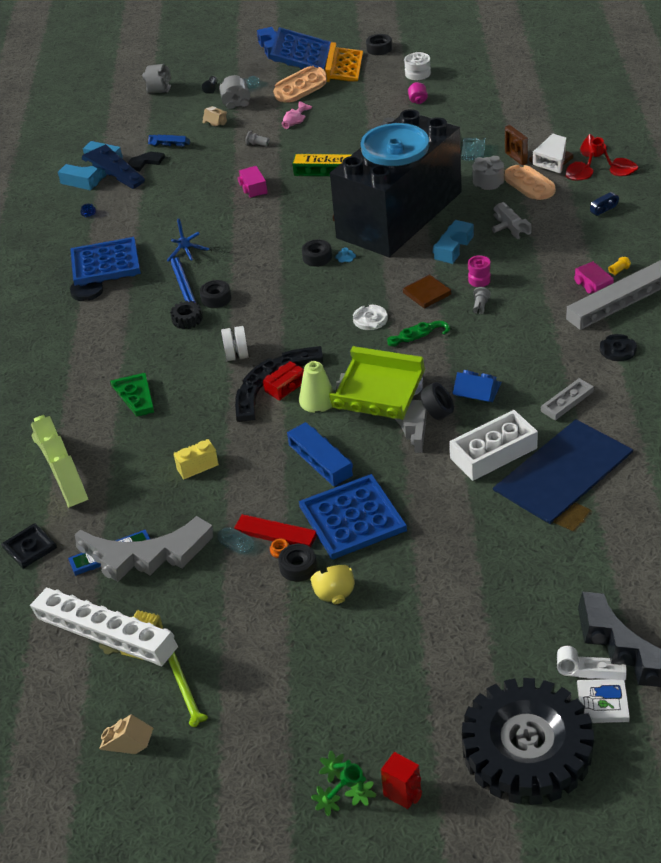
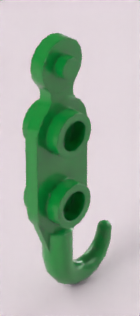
[387,321,450,346]

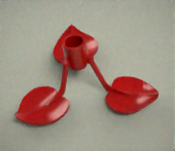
[565,134,639,180]

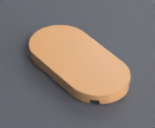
[273,66,327,103]
[504,165,556,200]

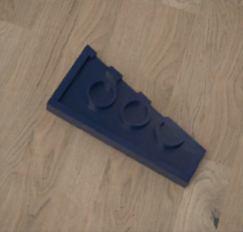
[82,144,145,189]

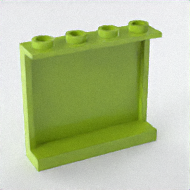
[329,346,425,420]

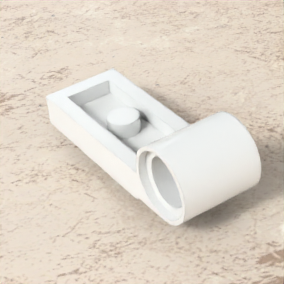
[557,646,626,680]

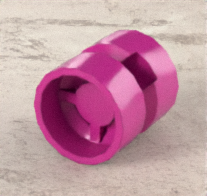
[468,255,491,287]

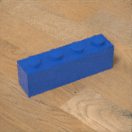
[287,422,353,486]

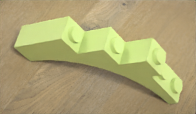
[31,415,89,508]

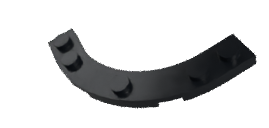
[235,346,323,422]

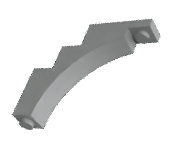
[336,373,427,453]

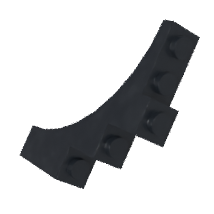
[578,591,661,687]

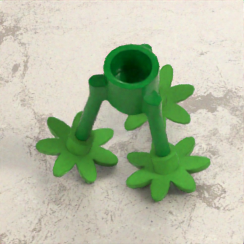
[311,750,376,816]

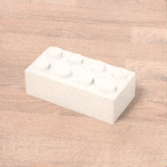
[449,410,538,481]

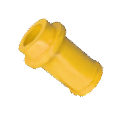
[608,257,631,276]

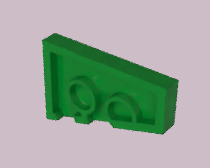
[110,373,154,417]

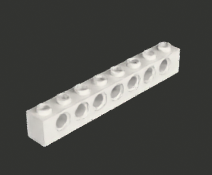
[30,587,178,666]

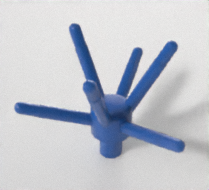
[167,219,209,262]

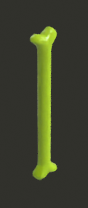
[168,652,208,727]

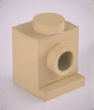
[202,106,227,126]

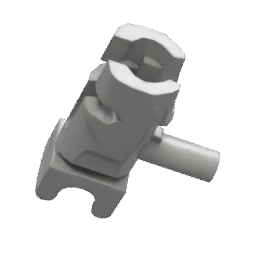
[492,202,532,239]

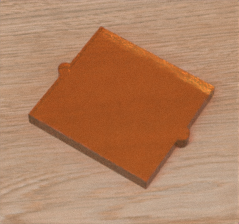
[553,502,591,531]

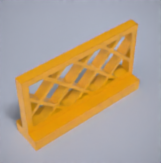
[325,42,363,82]

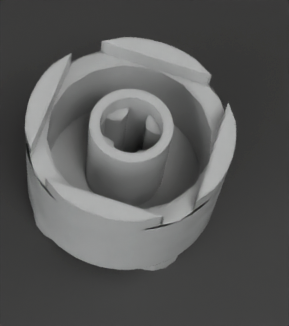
[142,64,171,94]
[219,75,250,109]
[472,156,504,190]

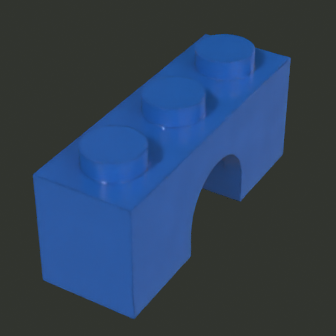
[257,27,277,59]

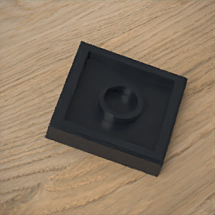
[1,523,57,569]

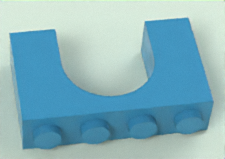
[58,141,123,190]

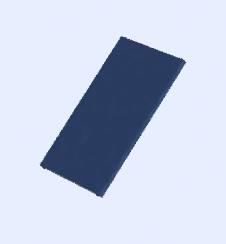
[493,419,633,524]

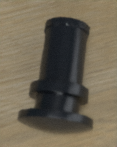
[202,76,218,94]

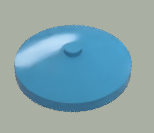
[361,123,429,166]

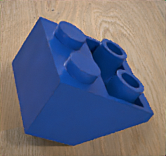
[453,370,501,403]

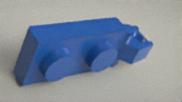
[148,135,190,147]

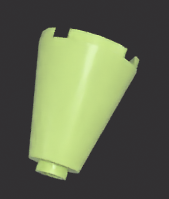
[299,361,335,413]

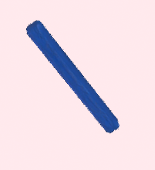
[171,257,196,303]

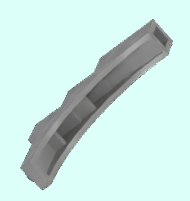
[75,516,213,582]

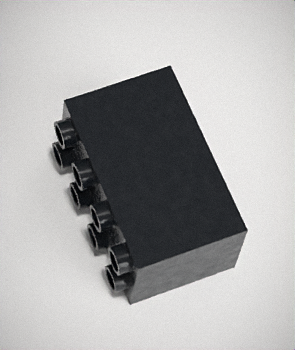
[330,109,462,258]

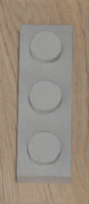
[541,378,594,420]

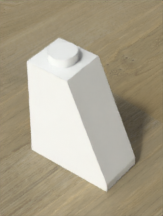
[533,134,566,173]

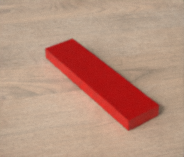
[234,514,317,547]

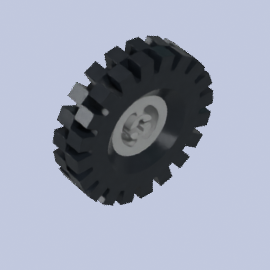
[462,678,594,805]

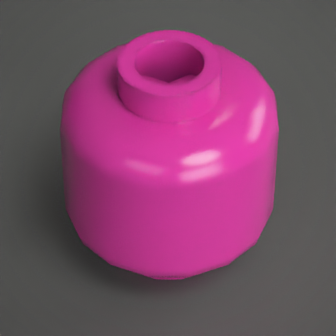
[408,82,428,104]

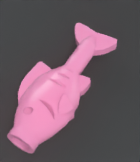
[282,101,312,129]

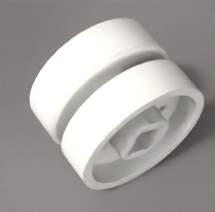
[404,52,431,80]
[221,326,249,361]

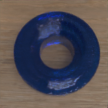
[80,204,96,217]

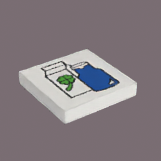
[577,679,630,723]

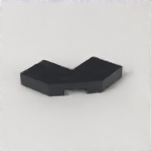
[128,152,165,172]

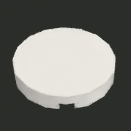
[353,305,388,330]

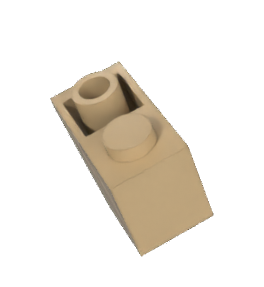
[99,714,153,754]

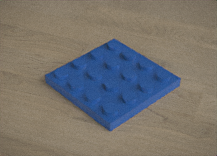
[269,27,331,69]
[70,237,141,286]
[299,474,407,560]

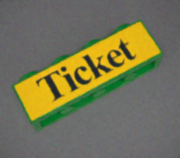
[292,154,352,176]

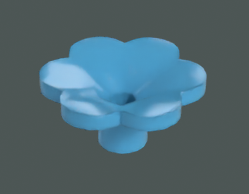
[335,248,356,263]

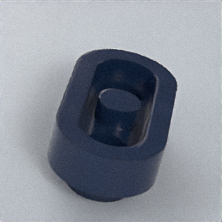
[590,192,619,216]

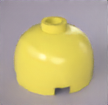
[310,565,355,604]

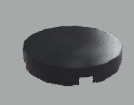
[70,282,103,301]
[600,334,637,361]

